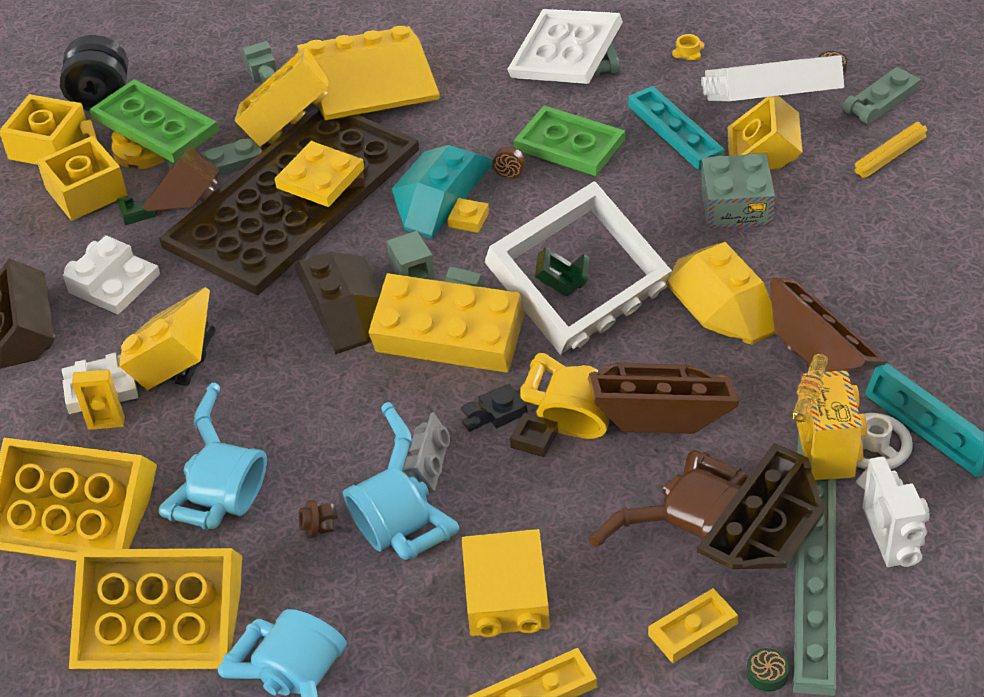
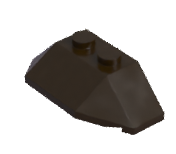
[294,252,382,354]
[697,443,824,569]

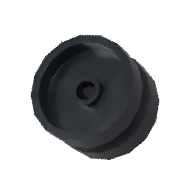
[60,35,129,111]

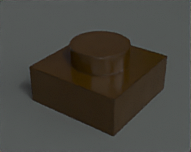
[510,413,558,457]

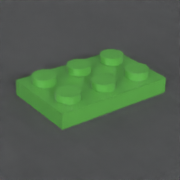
[514,105,625,176]

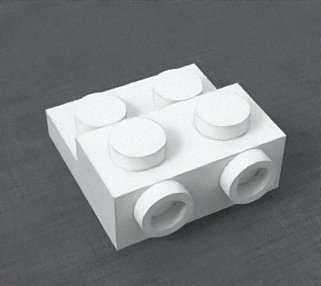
[63,236,160,315]
[862,456,929,567]

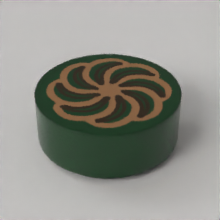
[747,648,789,691]

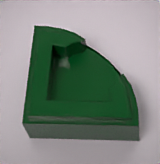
[117,197,156,225]

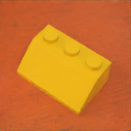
[235,47,329,147]

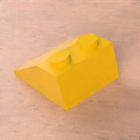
[119,287,210,391]

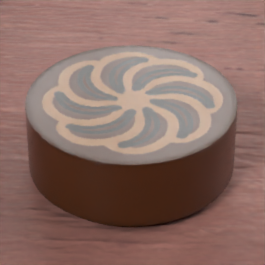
[492,146,525,178]

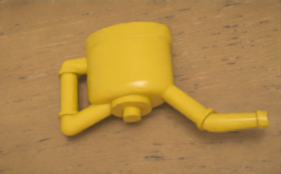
[520,353,609,439]

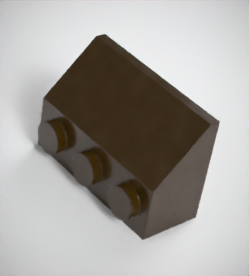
[0,258,55,369]

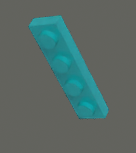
[628,86,725,171]
[864,363,984,478]

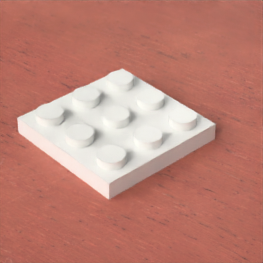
[507,9,623,84]

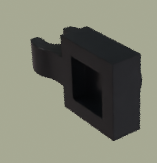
[461,384,527,432]

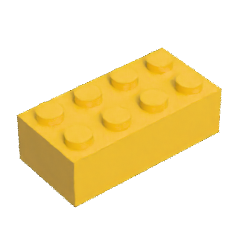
[368,273,525,373]

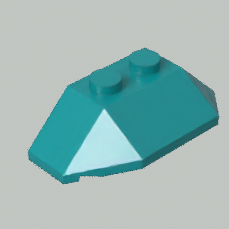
[392,145,493,239]

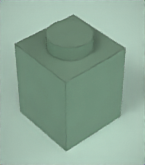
[387,231,435,280]

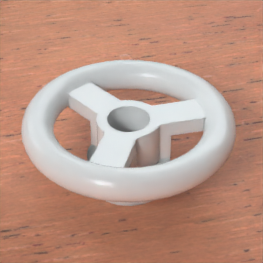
[857,413,913,470]

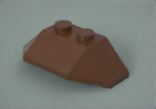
[770,277,887,374]
[588,362,739,434]

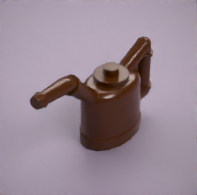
[589,450,748,547]

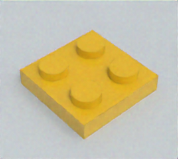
[274,141,364,207]

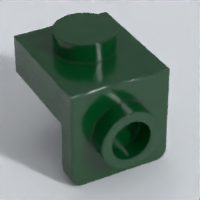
[535,247,590,296]

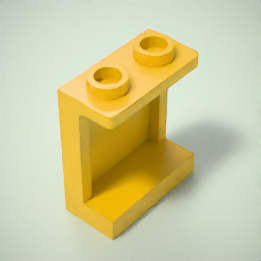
[462,529,550,637]

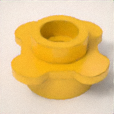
[672,34,704,60]

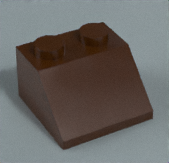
[142,146,219,211]

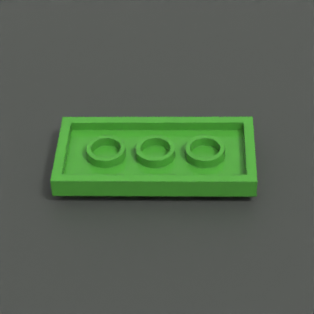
[90,79,219,163]

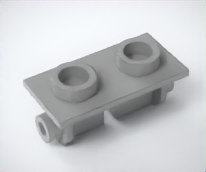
[402,412,450,491]

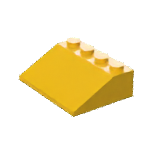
[297,26,440,120]
[0,438,157,561]
[69,548,242,669]

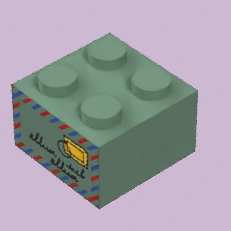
[701,154,775,229]

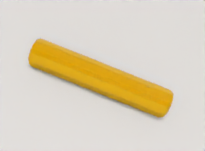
[854,122,927,178]

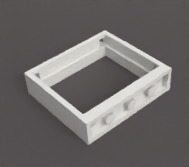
[701,55,844,101]
[485,181,672,355]

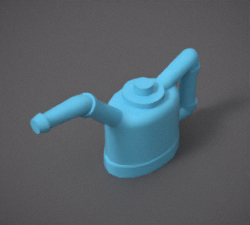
[158,383,267,530]
[342,402,459,560]
[218,609,347,697]

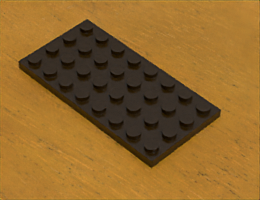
[159,107,419,296]

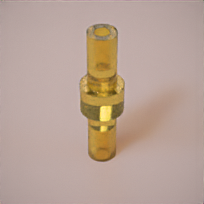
[792,354,828,423]

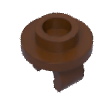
[299,500,338,538]

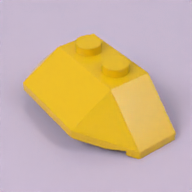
[667,242,777,344]

